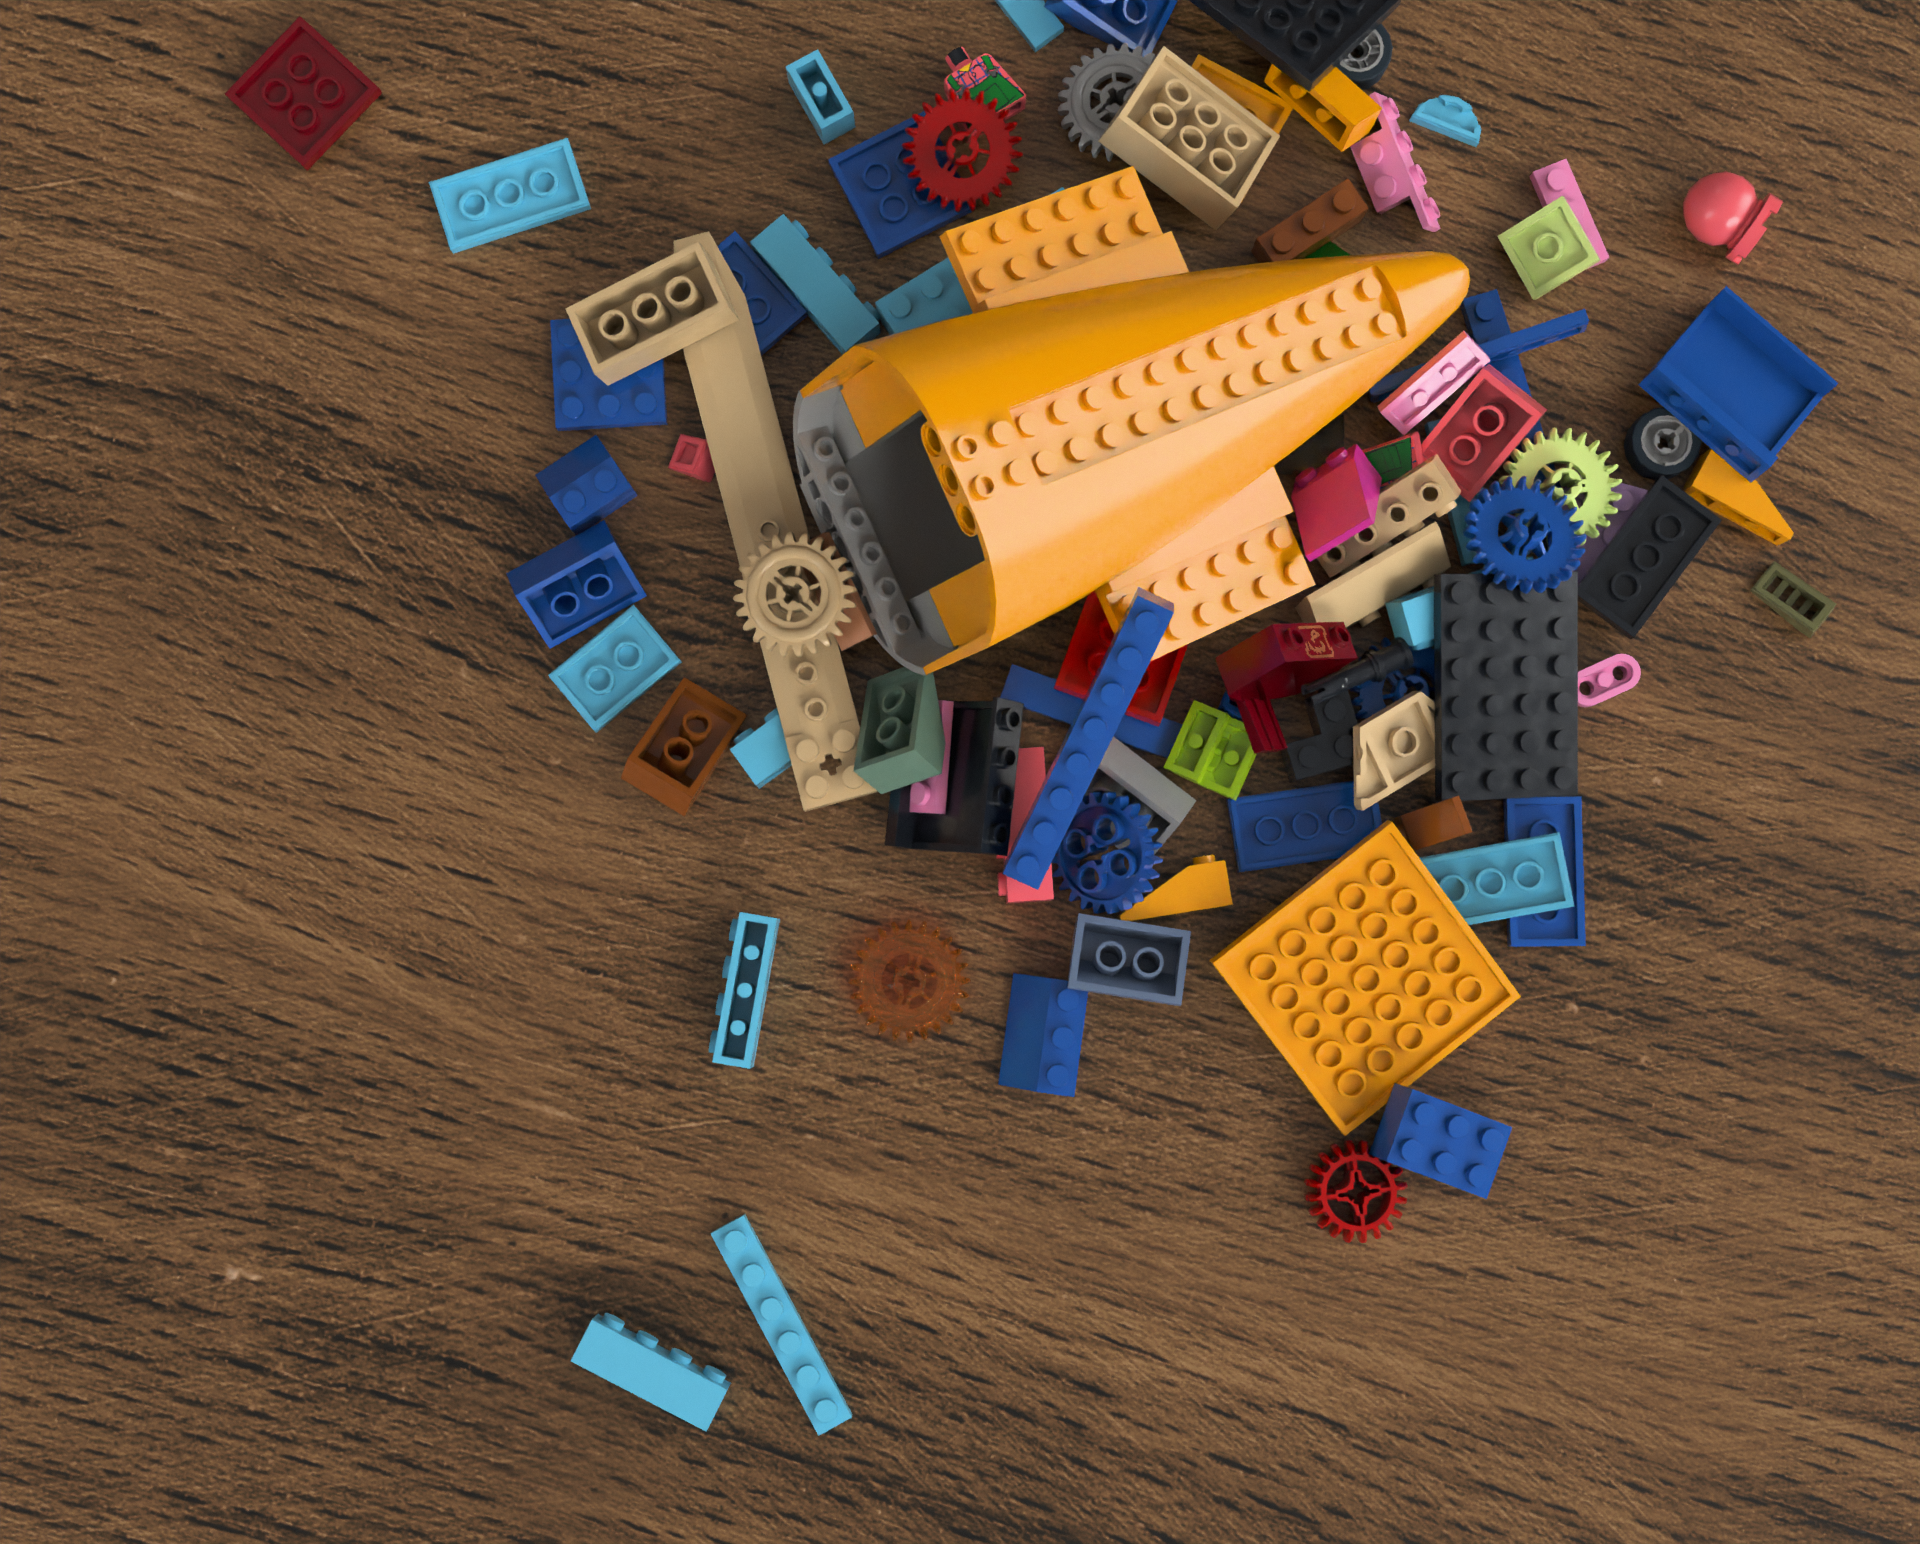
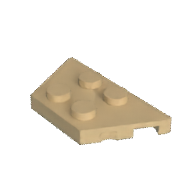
[1353,691,1435,810]

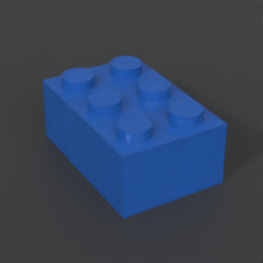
[1369,1083,1512,1199]

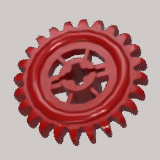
[902,87,1023,213]

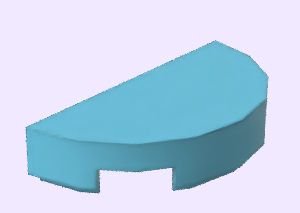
[1409,95,1481,147]

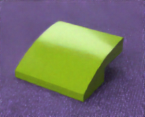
[1163,700,1257,801]

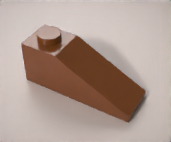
[1394,795,1473,851]

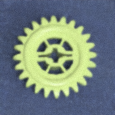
[1499,427,1622,546]

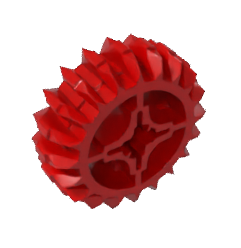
[1304,1139,1407,1243]

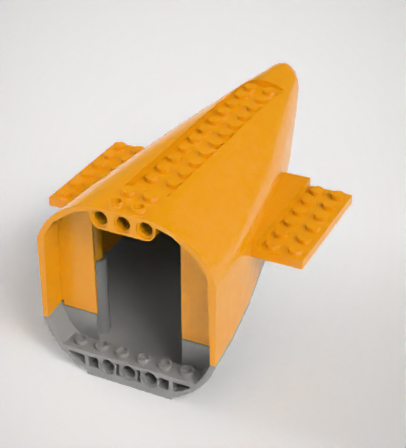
[793,166,1470,676]

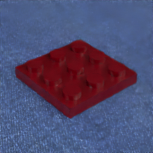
[225,16,382,171]

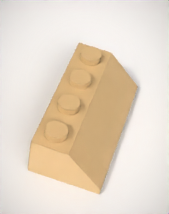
[1295,521,1451,629]

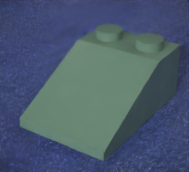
[854,667,946,794]

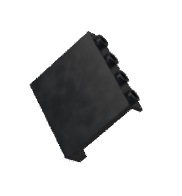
[885,697,1024,856]

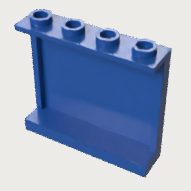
[1638,286,1838,483]

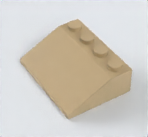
[1098,46,1280,230]

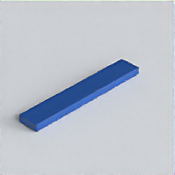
[1367,309,1589,403]
[1000,664,1183,759]

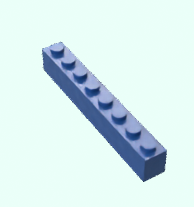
[1003,587,1174,890]

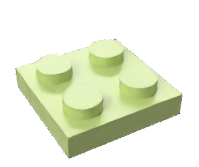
[1497,196,1601,300]

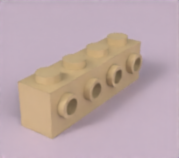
[1317,454,1461,578]

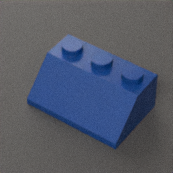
[506,520,647,649]
[998,973,1088,1097]

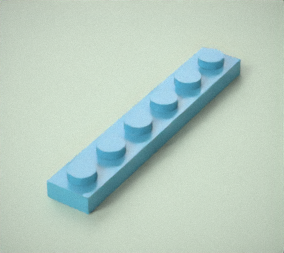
[710,1214,853,1436]

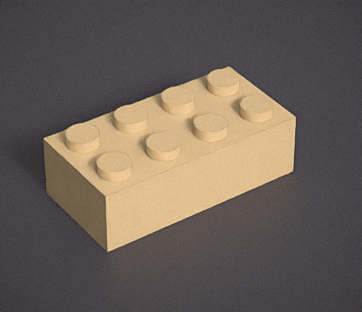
[565,241,739,386]

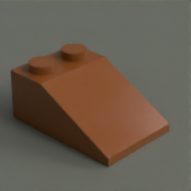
[621,677,747,817]

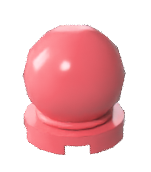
[1683,171,1783,265]

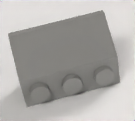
[1084,736,1196,855]

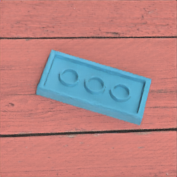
[429,138,591,254]
[1420,832,1575,925]

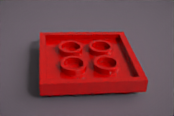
[1054,590,1188,727]

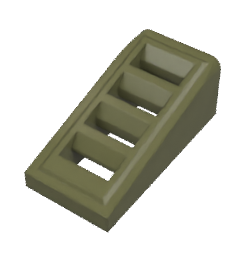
[1750,561,1836,638]

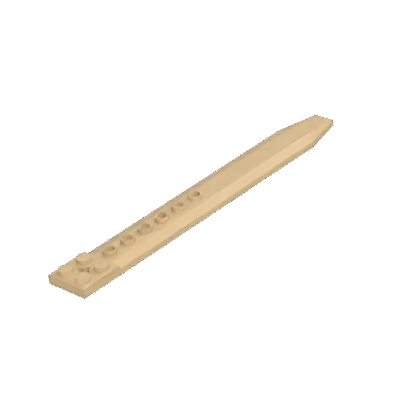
[673,231,877,812]

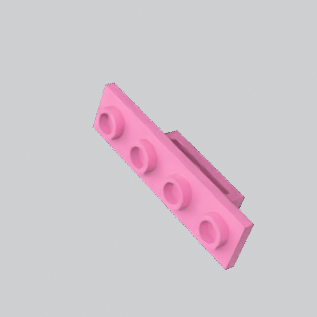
[1350,92,1441,232]

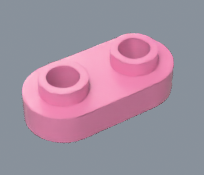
[1578,654,1641,707]

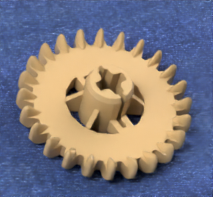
[733,531,857,657]

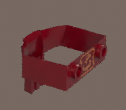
[1215,622,1358,754]

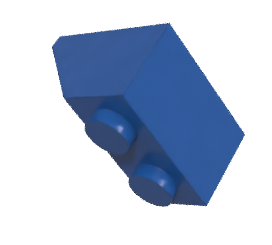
[535,435,638,535]

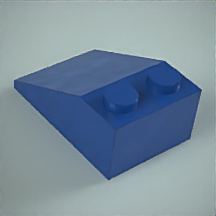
[1044,0,1178,57]

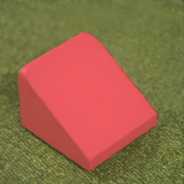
[668,434,715,482]

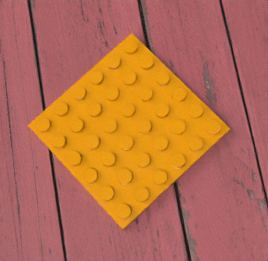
[1209,820,1521,1136]

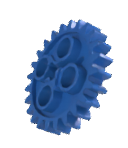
[1051,792,1163,914]

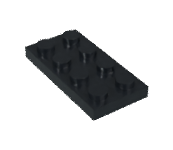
[1578,475,1722,639]

